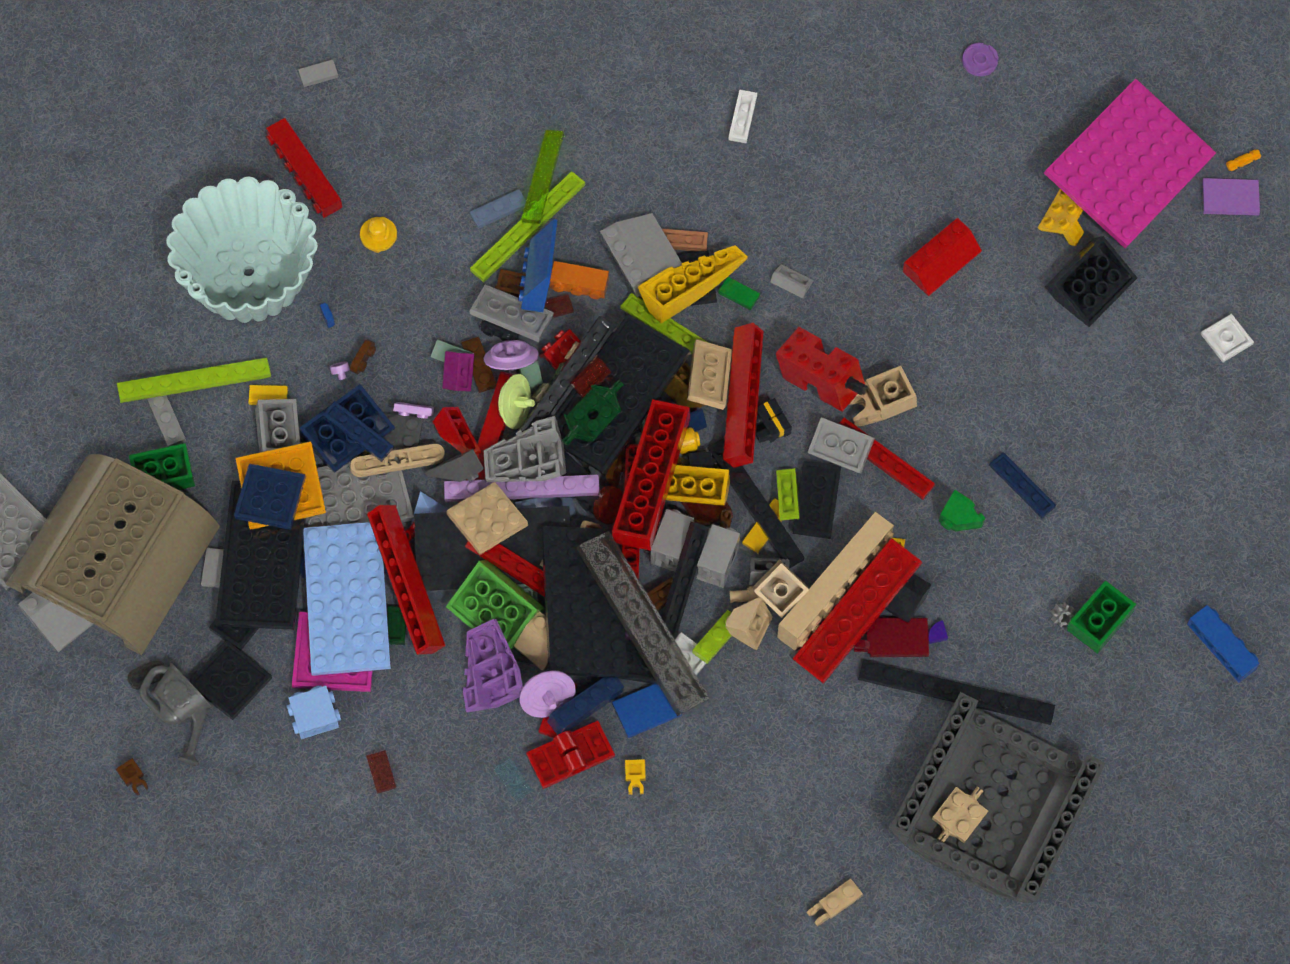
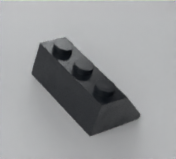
[885,574,932,623]

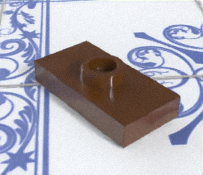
[606,449,626,487]

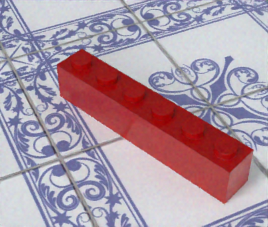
[265,118,343,218]

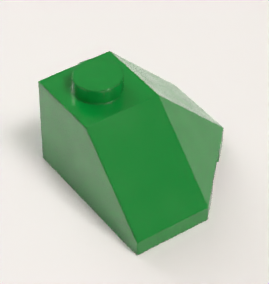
[939,490,985,532]

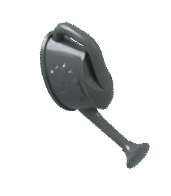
[139,663,212,766]

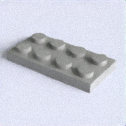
[470,284,554,342]

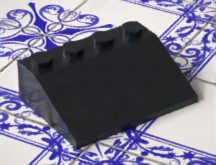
[1045,236,1137,327]

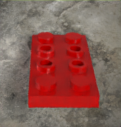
[526,720,615,789]

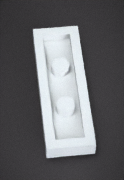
[729,90,757,143]

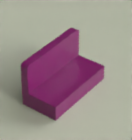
[442,351,474,391]

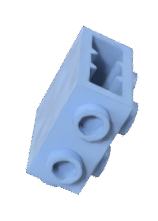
[287,686,341,739]

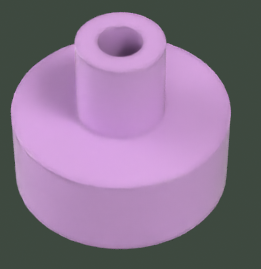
[330,361,350,380]

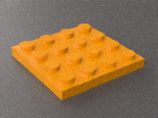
[236,442,326,530]

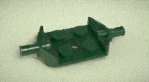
[561,380,624,446]

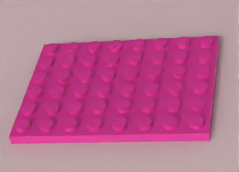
[1044,79,1216,249]

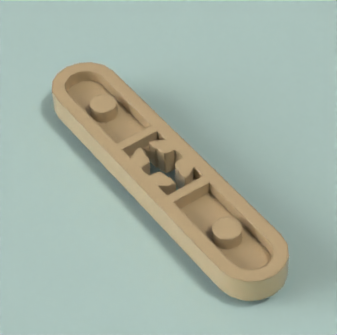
[350,444,445,477]

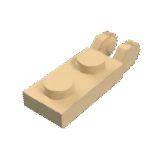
[807,879,863,926]

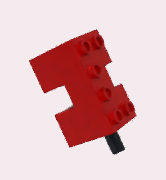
[776,327,868,412]

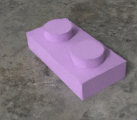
[393,402,434,419]

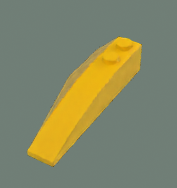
[638,245,748,323]

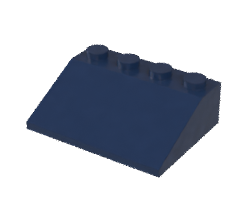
[299,384,395,473]

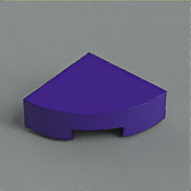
[928,620,948,644]

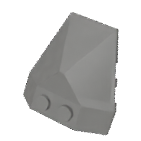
[484,416,566,482]

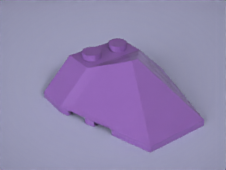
[463,619,523,712]

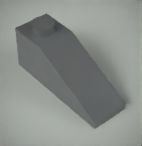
[425,449,484,482]

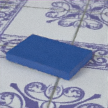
[612,679,682,738]

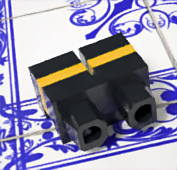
[755,398,792,443]

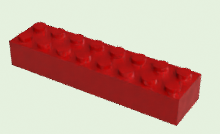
[612,399,690,551]

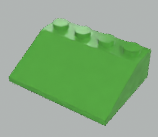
[446,560,545,649]

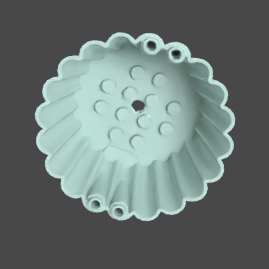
[166,177,318,323]

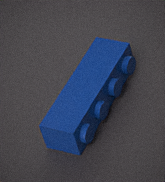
[1187,605,1259,683]

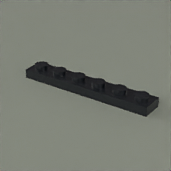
[657,521,709,639]

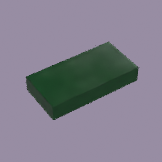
[387,606,407,645]

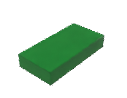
[718,277,760,310]

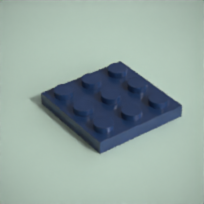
[234,464,306,530]

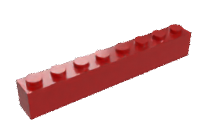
[723,323,764,468]
[367,505,446,655]

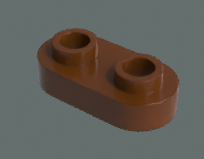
[350,339,376,375]

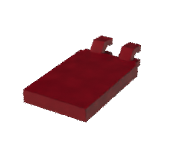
[854,618,929,657]

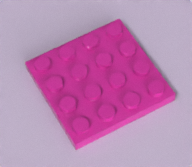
[292,612,373,692]

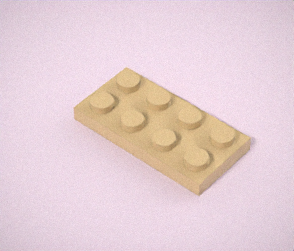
[687,339,732,410]

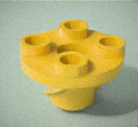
[360,217,397,253]

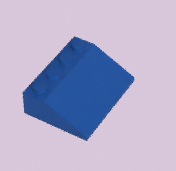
[518,219,557,313]

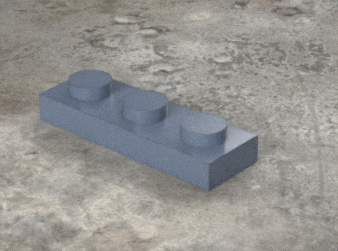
[470,189,528,229]

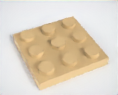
[447,482,528,555]

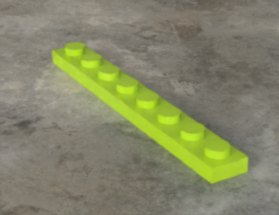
[470,171,585,282]
[117,358,271,403]

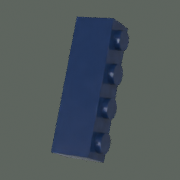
[547,677,625,735]

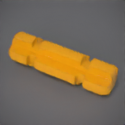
[1226,149,1261,171]

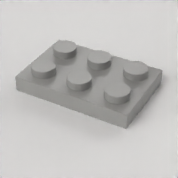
[807,417,875,474]

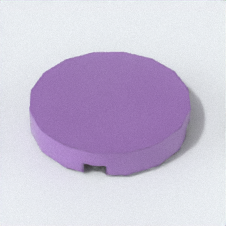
[962,43,999,76]

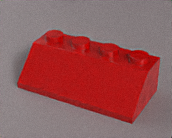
[903,218,982,296]

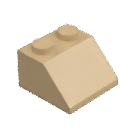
[514,611,548,671]

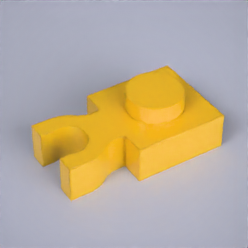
[625,759,646,795]

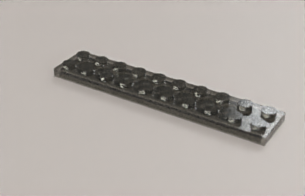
[576,531,710,716]

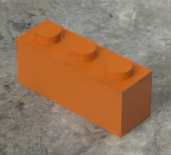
[550,261,609,299]

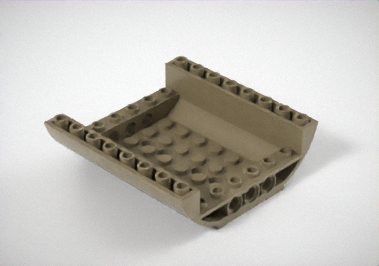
[6,454,220,655]

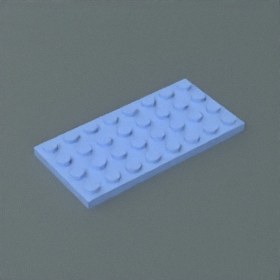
[304,522,391,676]

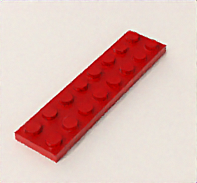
[793,538,922,684]

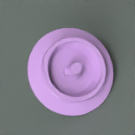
[484,340,539,374]
[519,671,575,718]

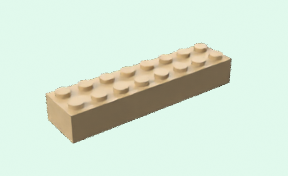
[777,512,894,651]

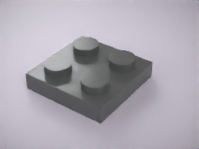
[383,413,423,450]

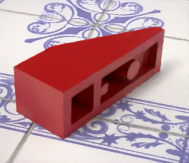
[433,407,481,454]

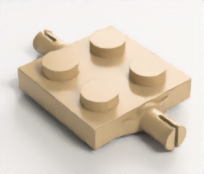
[932,787,988,843]

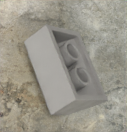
[255,399,300,453]

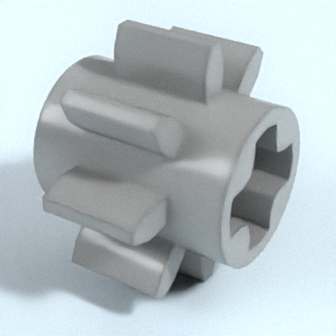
[1050,602,1075,627]

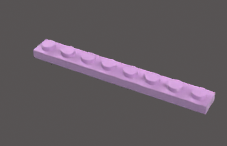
[444,475,599,502]

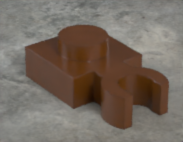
[116,758,148,796]

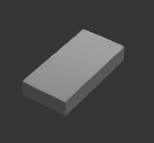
[298,59,338,87]
[201,548,224,588]

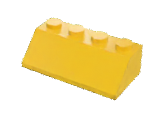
[666,465,730,505]

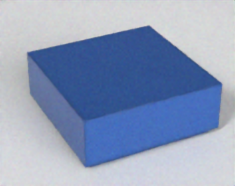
[320,303,335,328]

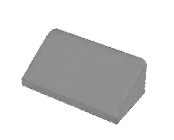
[770,264,814,298]

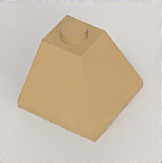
[725,598,773,650]

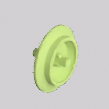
[499,374,535,429]

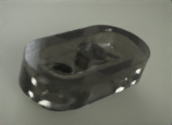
[127,660,165,690]

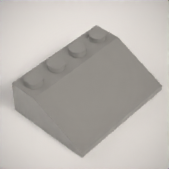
[600,213,682,297]
[18,569,96,652]

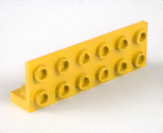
[1038,189,1084,246]

